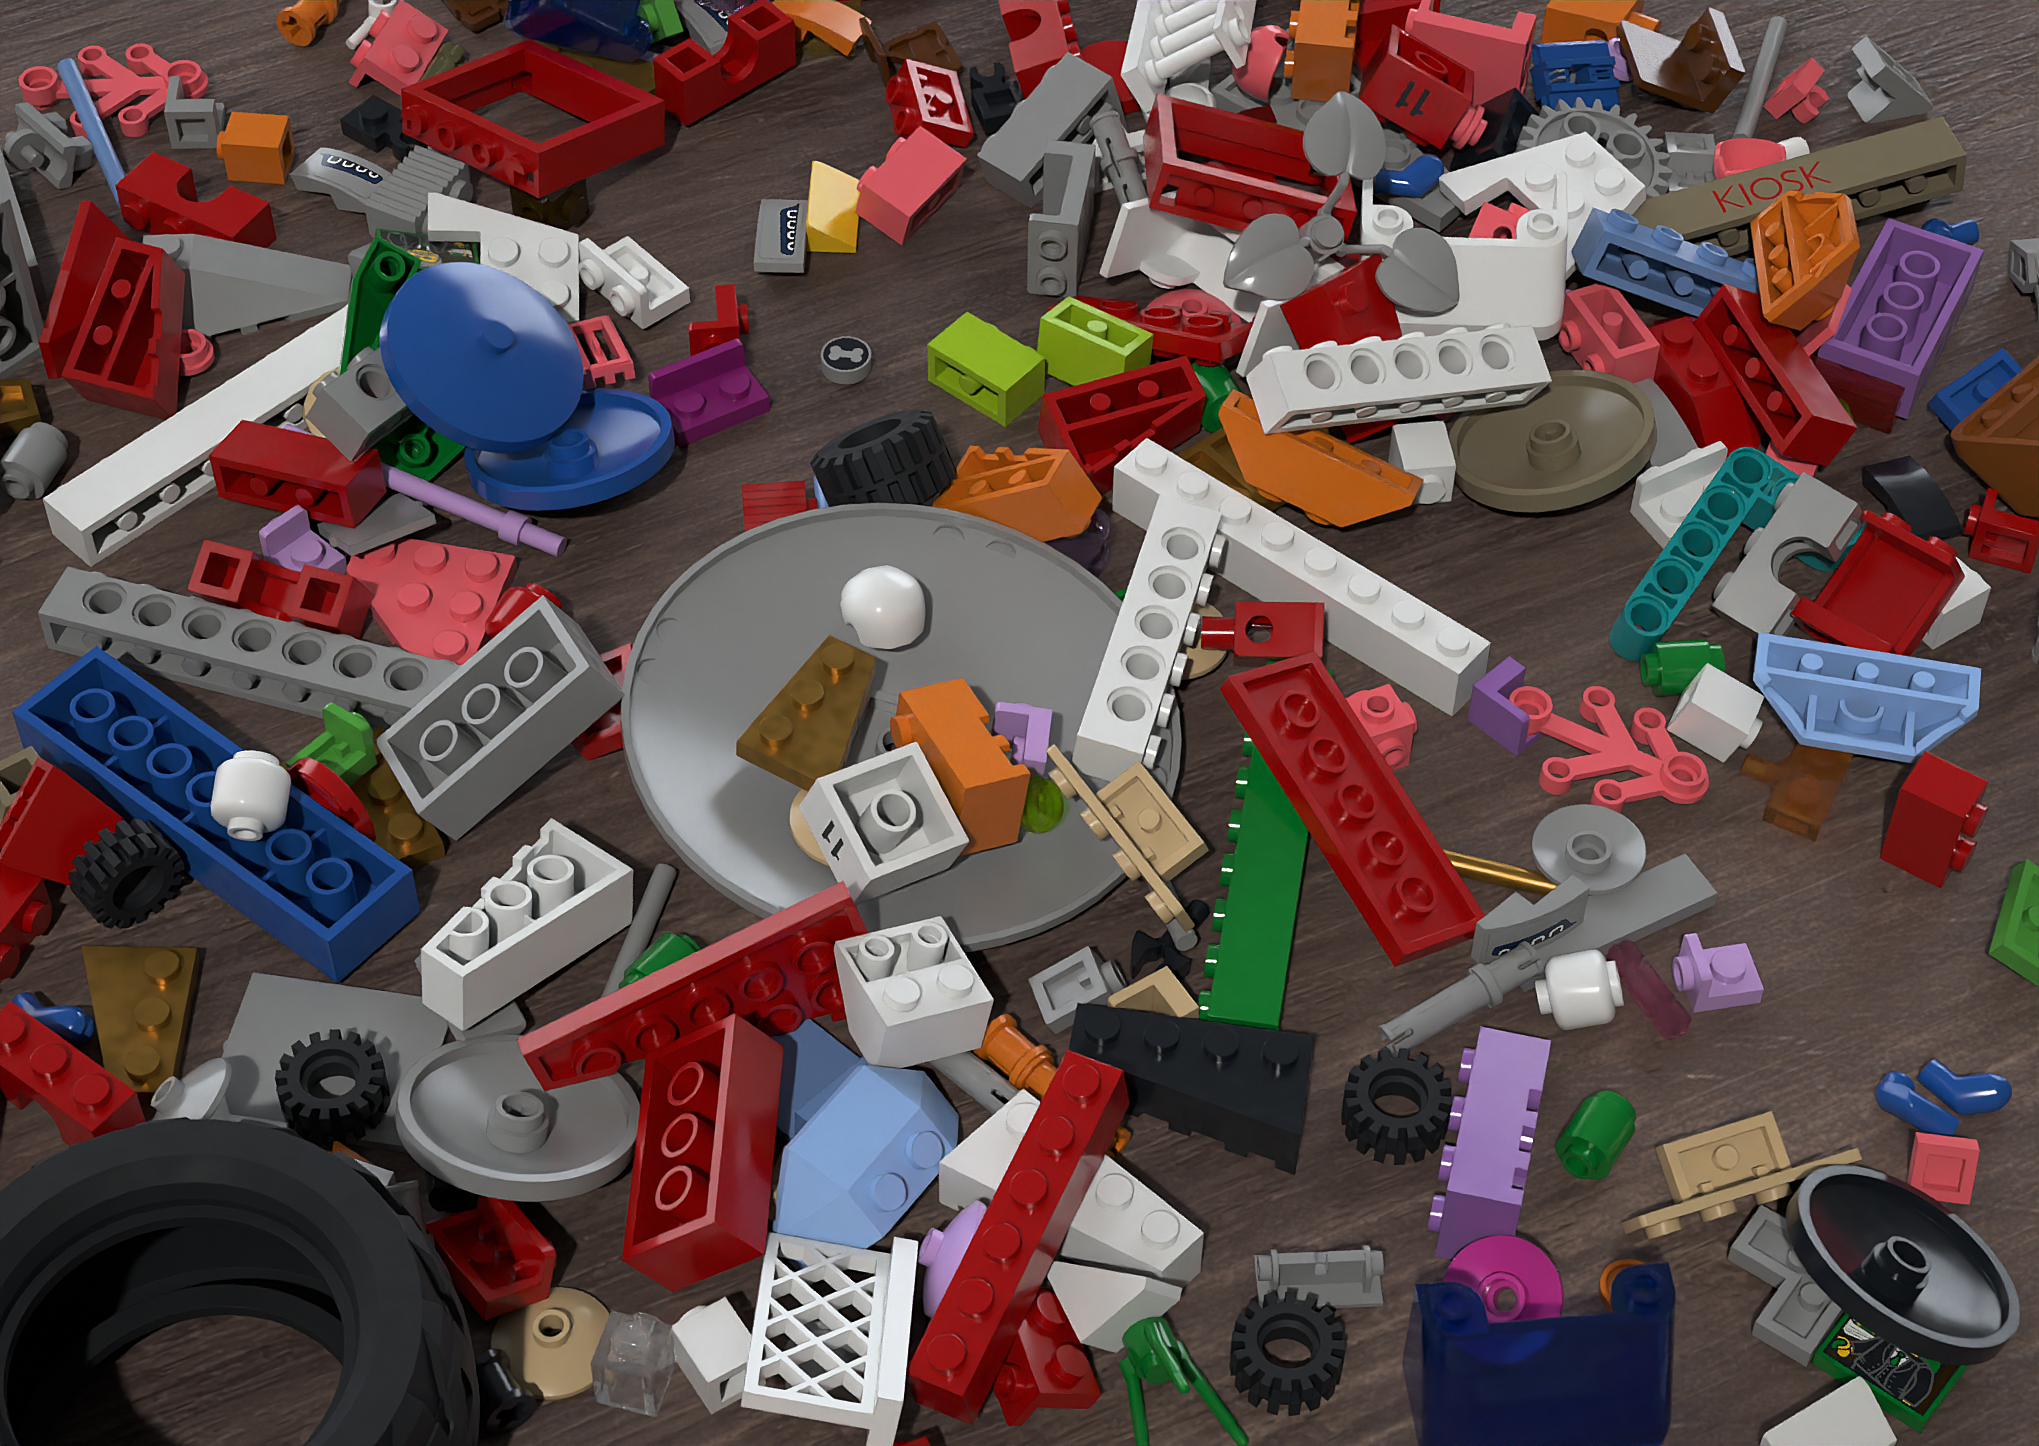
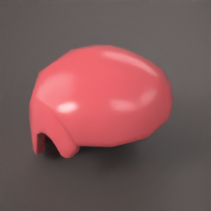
[1232,25,1290,103]
[1713,138,1786,180]

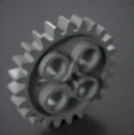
[1515,97,1672,199]

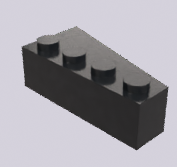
[1068,1003,1314,1175]

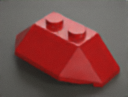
[38,200,130,379]
[1644,316,1765,459]

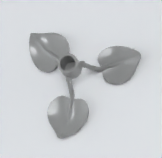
[1223,92,1460,313]

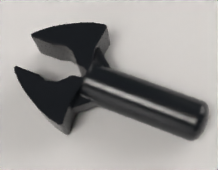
[1130,900,1210,981]

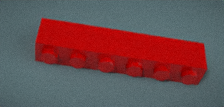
[906,1050,1130,1425]

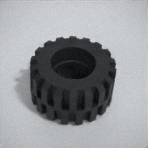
[810,410,956,507]

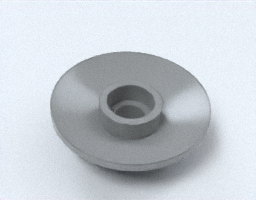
[1532,804,1647,895]
[151,1058,232,1121]

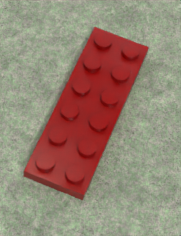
[1220,651,1485,967]

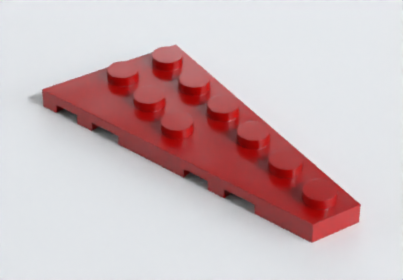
[517,881,868,1091]

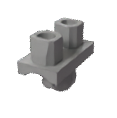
[3,102,93,189]

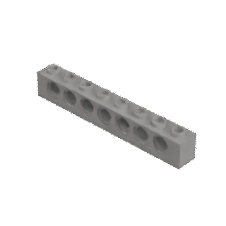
[38,566,461,731]

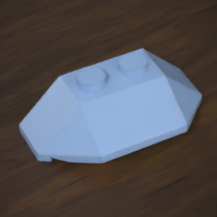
[1753,632,1981,763]
[771,1065,959,1271]

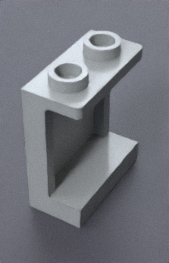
[1027,139,1096,298]

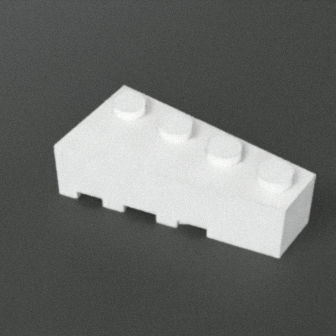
[939,1089,1204,1289]

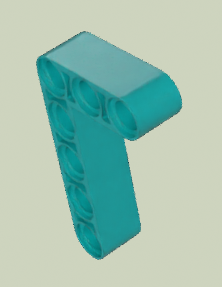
[1609,447,1863,661]

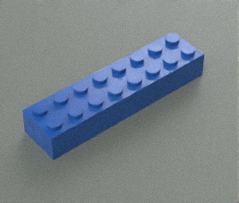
[12,646,420,984]

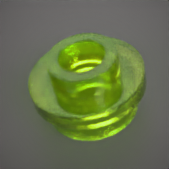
[1021,776,1064,834]

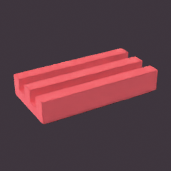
[567,315,636,390]

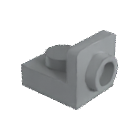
[1028,946,1128,1034]

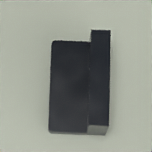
[1450,87,1539,171]

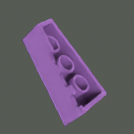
[1428,1026,1551,1260]

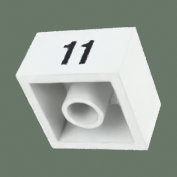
[799,741,969,905]

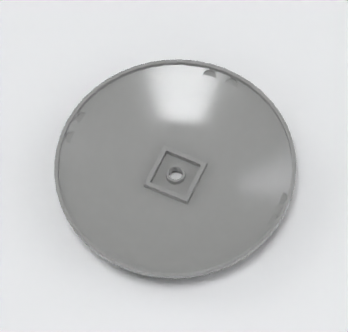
[621,503,1182,953]

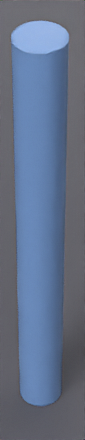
[57,58,126,209]

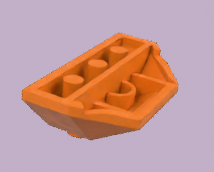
[1750,190,1860,331]
[1218,389,1424,528]

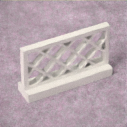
[740,1232,918,1446]

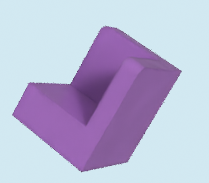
[1467,656,1545,757]

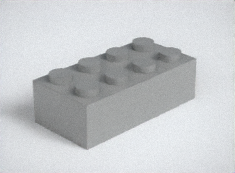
[375,595,625,841]

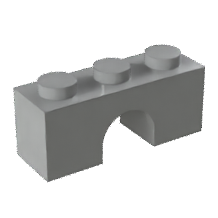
[1712,472,1863,641]

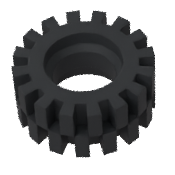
[68,819,184,929]
[275,1029,390,1146]
[1341,1049,1453,1165]
[1229,1291,1345,1416]

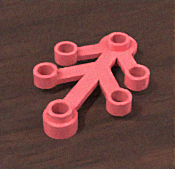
[19,43,209,139]
[1509,686,1709,813]

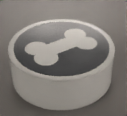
[821,336,872,385]

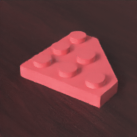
[346,537,517,665]

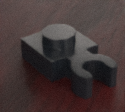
[970,62,1026,134]
[340,94,428,162]

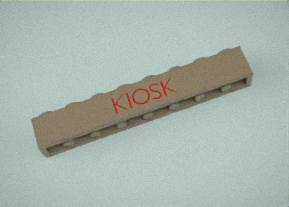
[1576,116,1967,287]

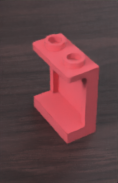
[1405,0,1537,107]

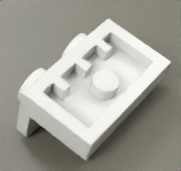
[1630,441,1728,549]

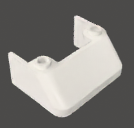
[1359,172,1568,341]
[1100,190,1345,377]

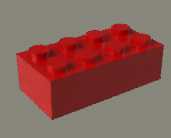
[622,1013,784,1292]

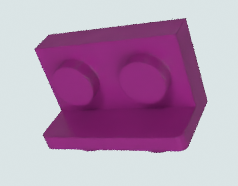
[648,339,770,448]

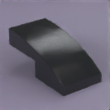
[1863,455,1961,541]

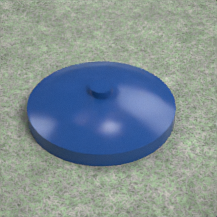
[380,262,584,453]
[464,388,675,511]

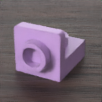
[259,505,347,574]
[991,702,1052,797]
[1672,933,1764,1013]

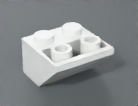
[833,916,994,1069]

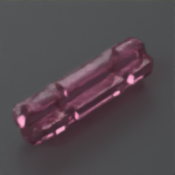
[1606,940,1692,1040]

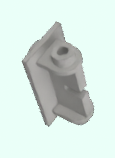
[1254,1245,1384,1309]

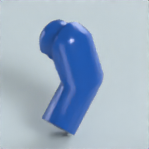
[1374,154,1444,198]
[1920,218,1979,245]
[12,992,95,1045]
[1918,1059,2012,1115]
[1875,1072,1959,1137]

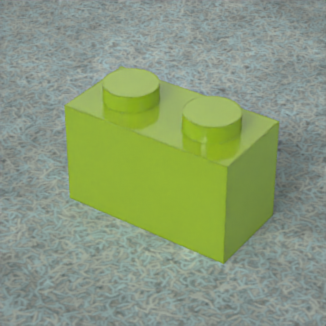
[1037,296,1154,386]
[927,312,1045,427]

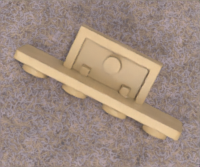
[1046,744,1209,933]
[1622,1111,1862,1240]

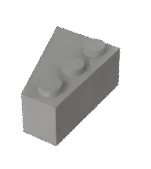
[977,52,1129,208]

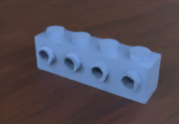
[1571,207,1760,317]

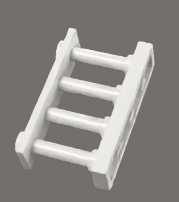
[1120,0,1257,113]

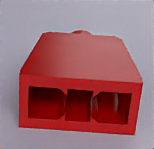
[1201,602,1324,667]
[0,757,124,885]

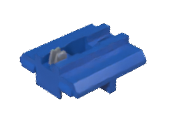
[1530,40,1620,111]

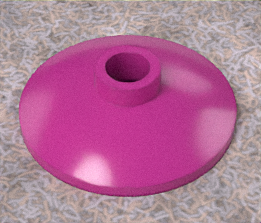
[1440,1235,1564,1361]

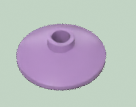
[917,1200,987,1318]

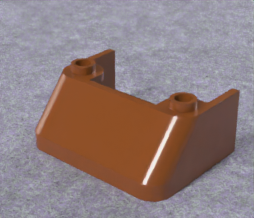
[1950,356,2039,520]

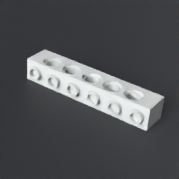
[1246,323,1552,434]
[1071,495,1226,782]

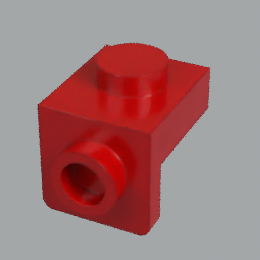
[688,284,749,356]

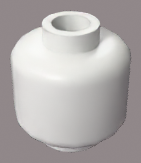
[211,750,291,841]
[1535,950,1624,1030]

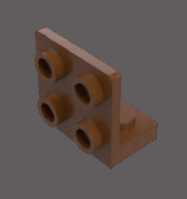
[1616,7,1746,114]

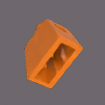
[1541,0,1662,43]

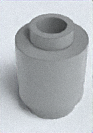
[0,422,68,499]

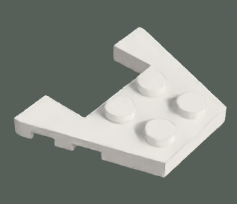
[1439,132,1646,288]
[428,192,579,324]

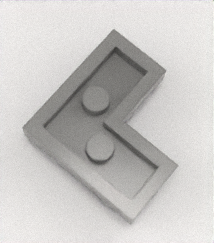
[1727,1204,1844,1367]

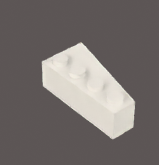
[421,818,633,1031]

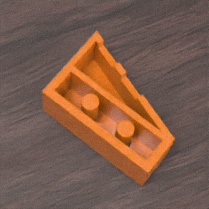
[1283,0,1360,102]
[932,446,1102,542]
[890,678,1031,856]

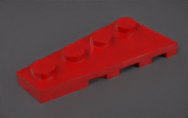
[1048,295,1256,366]

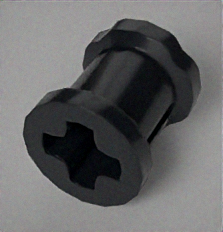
[474,1349,537,1435]

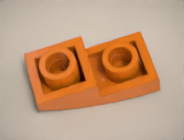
[772,0,873,56]

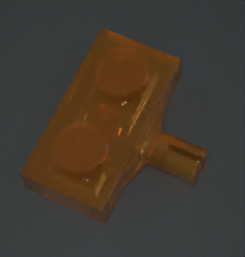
[1740,742,1854,842]

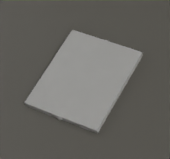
[221,972,450,1153]

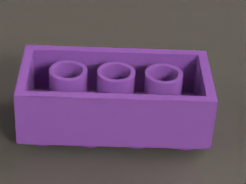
[1815,218,1984,419]

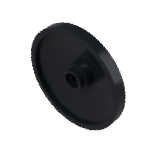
[1786,1165,2020,1365]

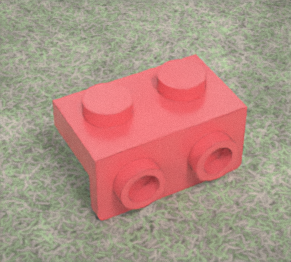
[348,0,449,96]

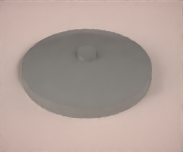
[395,1034,640,1202]

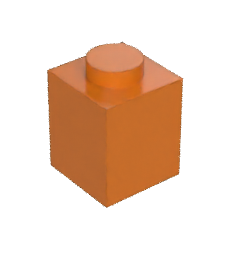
[216,112,296,185]

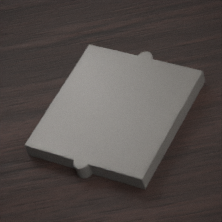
[317,493,437,556]

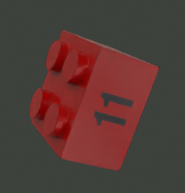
[1358,24,1474,149]

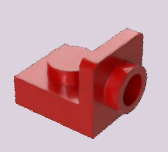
[1963,488,2039,574]

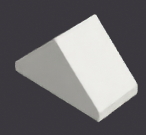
[1046,1261,1182,1353]

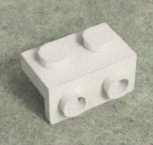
[578,236,690,329]

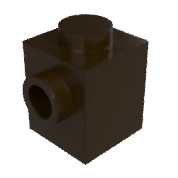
[509,173,589,231]

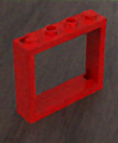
[401,39,665,198]
[1143,93,1357,256]

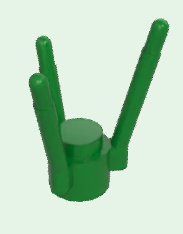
[1118,1317,1249,1446]

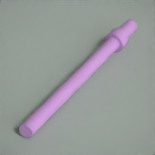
[283,424,567,557]

